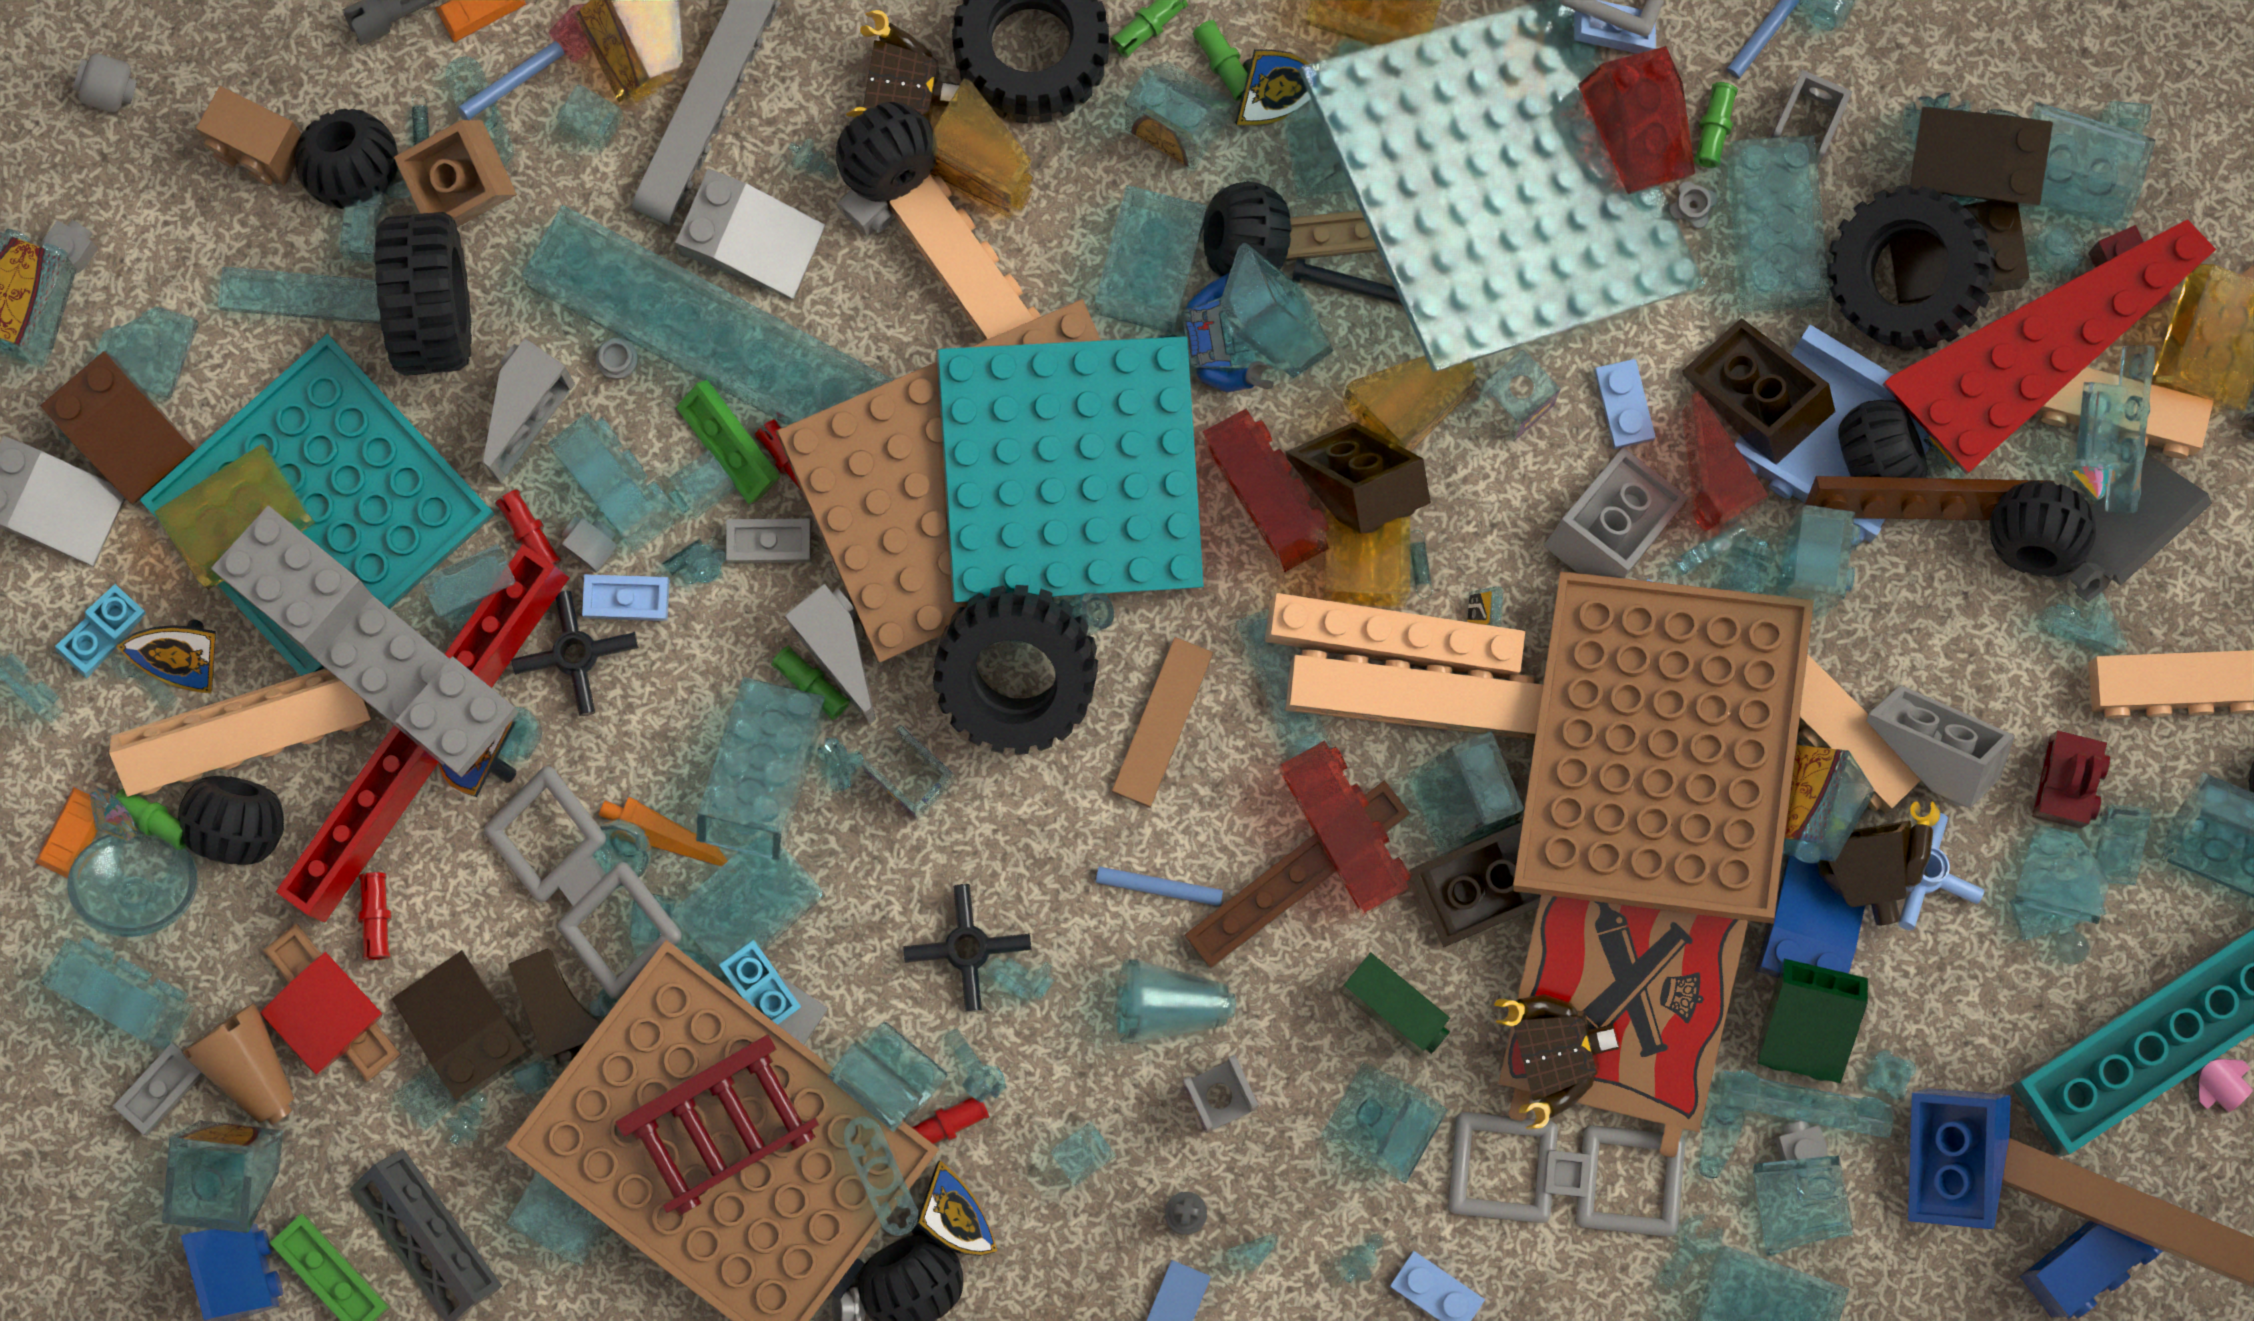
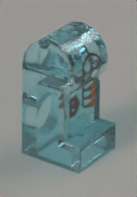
[339,187,388,262]

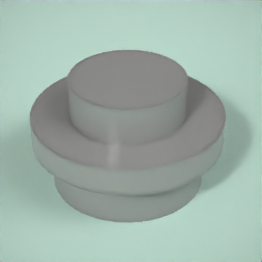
[596,338,638,379]

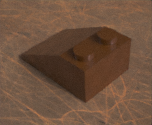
[40,351,196,505]

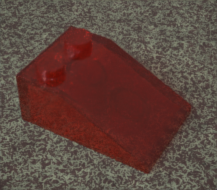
[1578,46,1695,195]
[1682,391,1769,537]

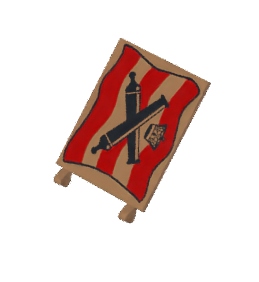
[1498,895,1748,1158]

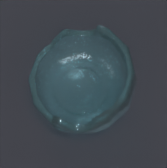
[592,819,652,889]

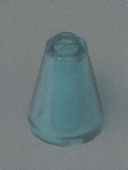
[1116,958,1236,1044]

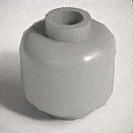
[73,53,138,113]

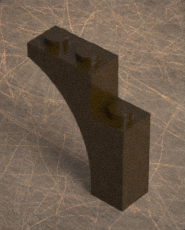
[508,948,601,1065]

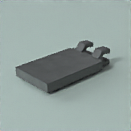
[2052,455,2212,603]

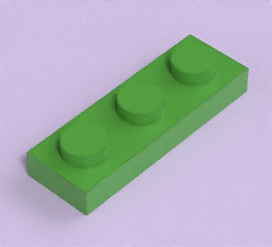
[676,380,780,505]
[270,1213,390,1321]

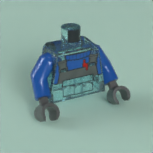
[1159,262,1274,393]

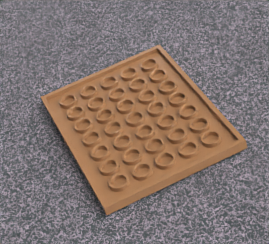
[776,299,1101,663]
[1513,571,1814,924]
[505,940,939,1321]

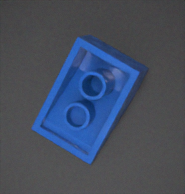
[1754,850,1865,978]
[1908,1088,2011,1229]
[181,1223,283,1321]

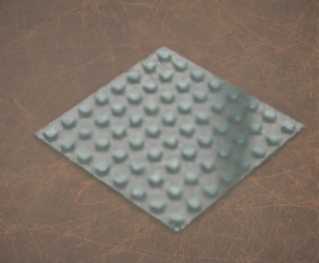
[1299,0,1705,373]

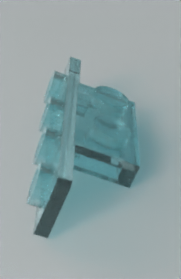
[2075,345,2155,514]

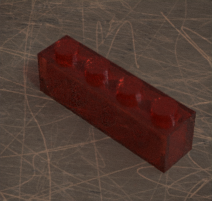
[1202,409,1330,572]
[1279,740,1411,917]

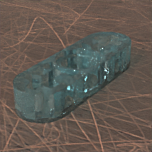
[446,56,515,168]
[843,1117,918,1236]

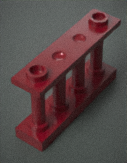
[615,1034,819,1216]

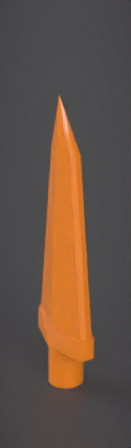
[599,797,732,868]

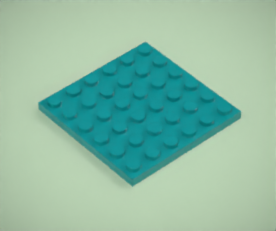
[140,333,495,676]
[936,336,1204,603]

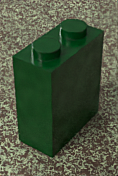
[1340,952,1450,1057]
[1757,958,1868,1084]

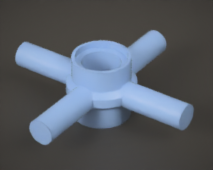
[1898,813,1984,930]

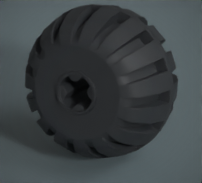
[836,102,938,202]
[295,109,398,209]
[1203,181,1291,283]
[1838,399,1928,478]
[1989,480,2096,577]
[178,776,284,865]
[858,1233,963,1321]

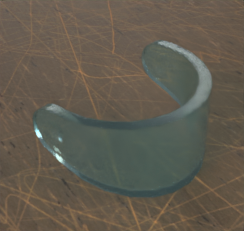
[1699,1103,1746,1179]

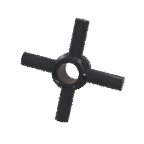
[511,591,639,716]
[903,884,1032,1012]

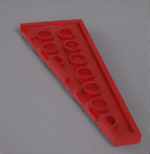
[1882,219,2217,475]

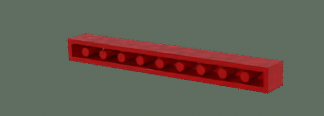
[275,544,570,923]

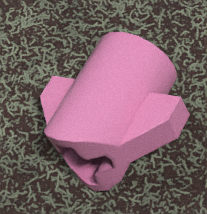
[2198,1058,2253,1113]

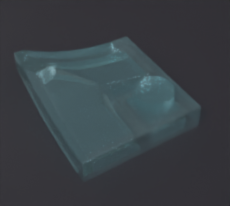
[1753,1155,1853,1256]

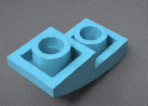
[55,584,146,679]
[718,939,801,1025]

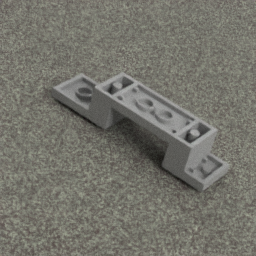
[211,505,519,778]

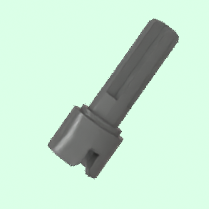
[342,0,438,46]
[1165,1192,1207,1235]

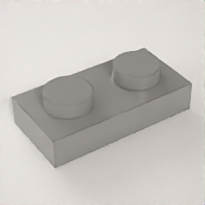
[726,518,811,563]
[113,1043,204,1136]

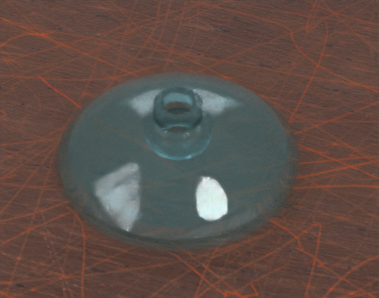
[67,829,198,937]

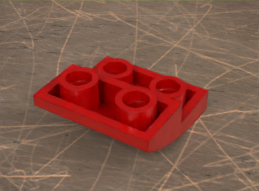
[260,951,382,1077]

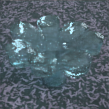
[817,738,864,792]

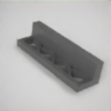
[350,1148,502,1321]

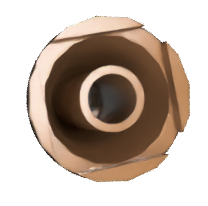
[182,1003,295,1125]

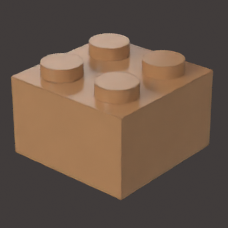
[196,86,301,186]
[394,120,517,227]

